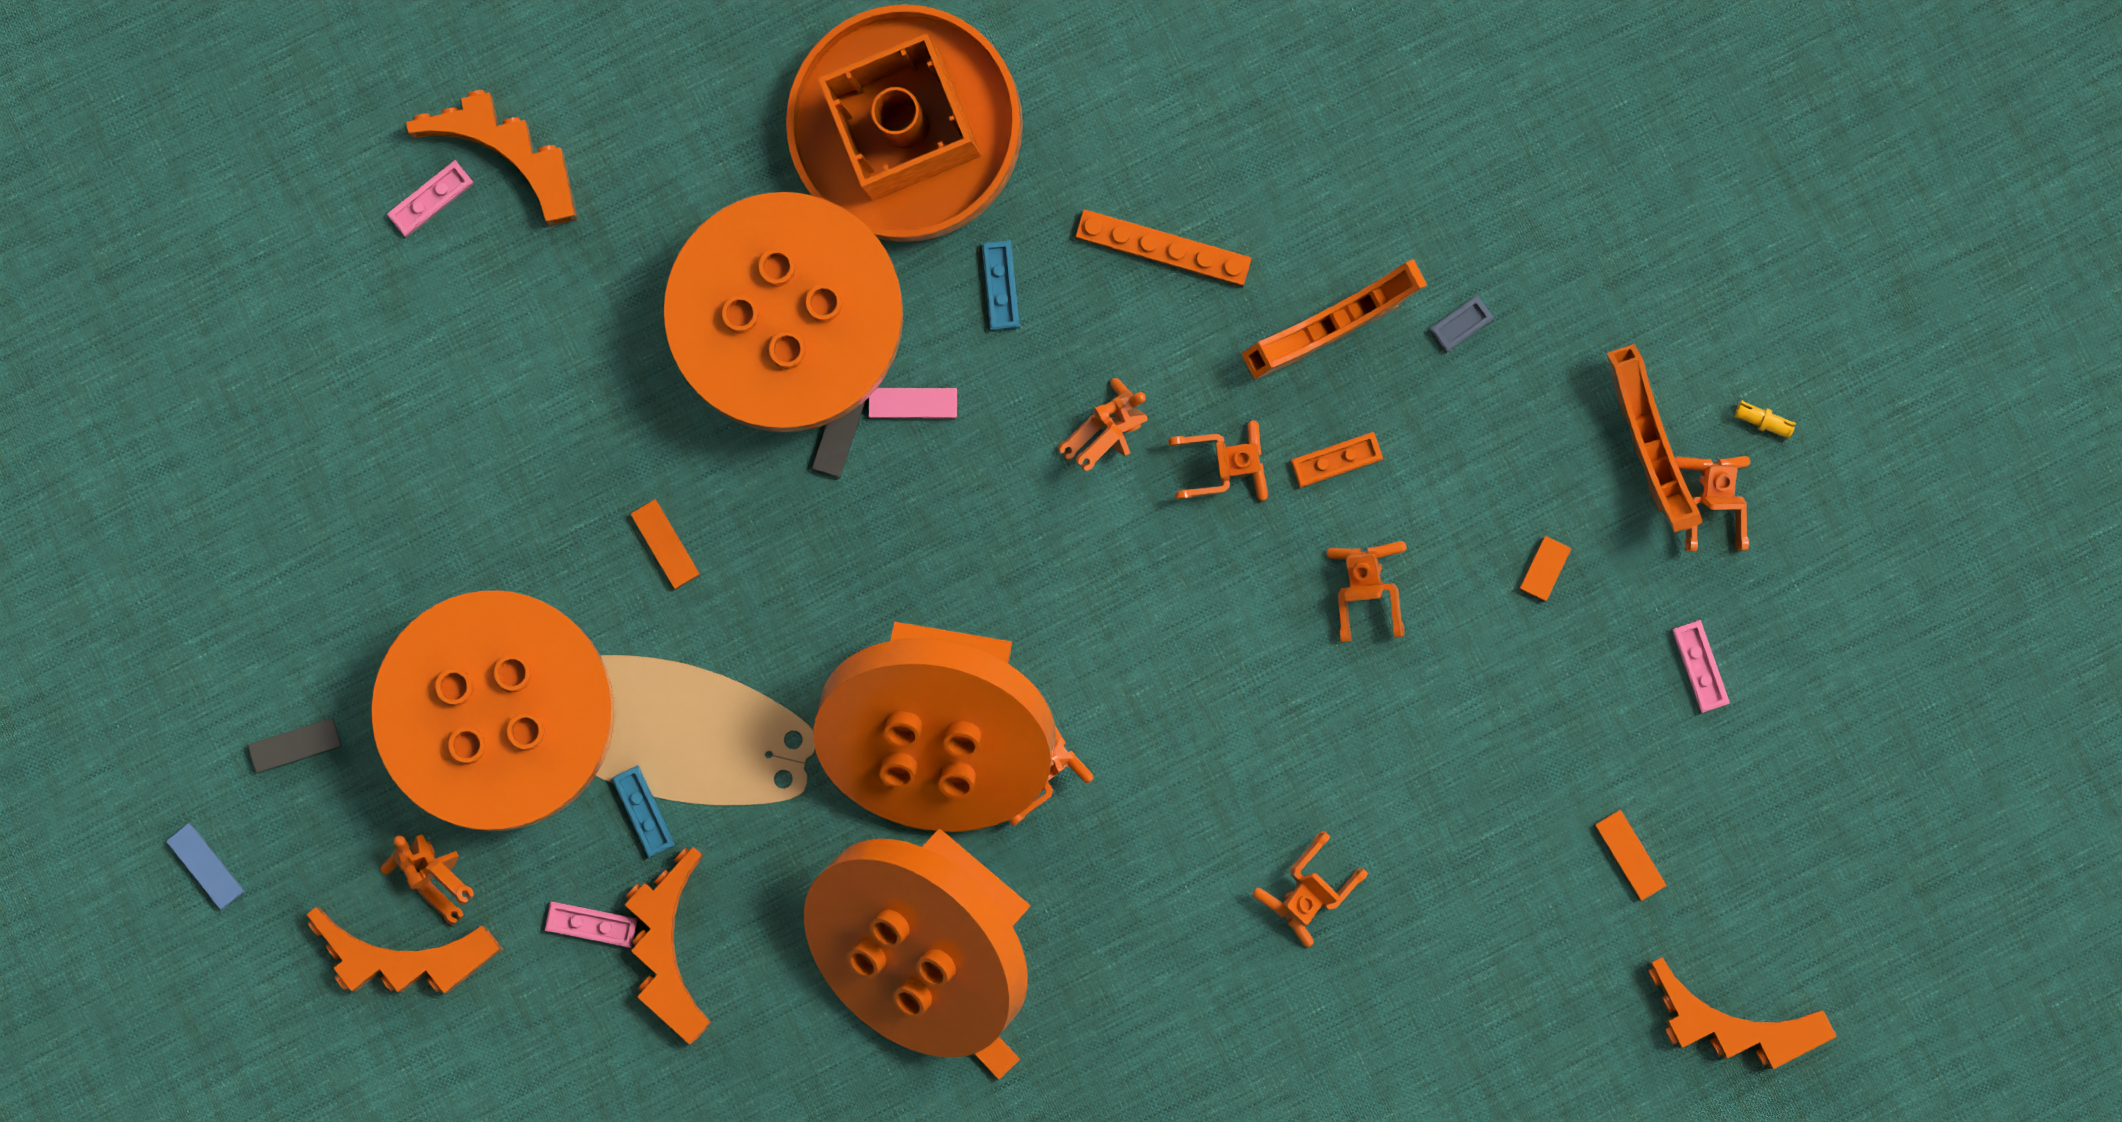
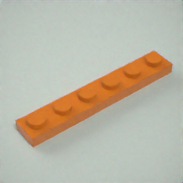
[1075,209,1252,287]

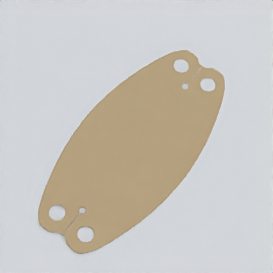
[596,655,815,806]

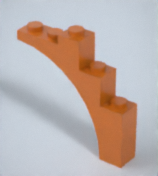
[406,90,578,226]
[1241,259,1427,379]
[1607,344,1703,533]
[625,847,712,1045]
[306,907,503,994]
[1648,957,1837,1069]

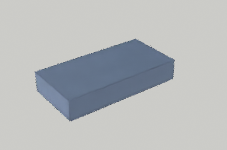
[1429,295,1495,353]

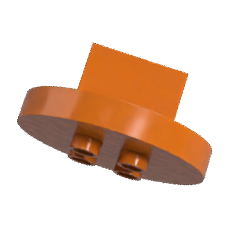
[786,4,1023,242]
[664,192,903,432]
[372,590,614,831]
[813,622,1056,832]
[804,828,1031,1058]

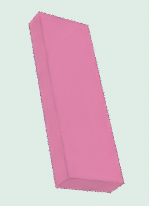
[387,160,474,238]
[869,388,957,419]
[1672,620,1730,713]
[545,902,638,948]

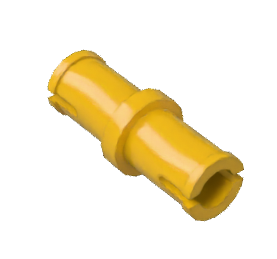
[1734,400,1796,440]

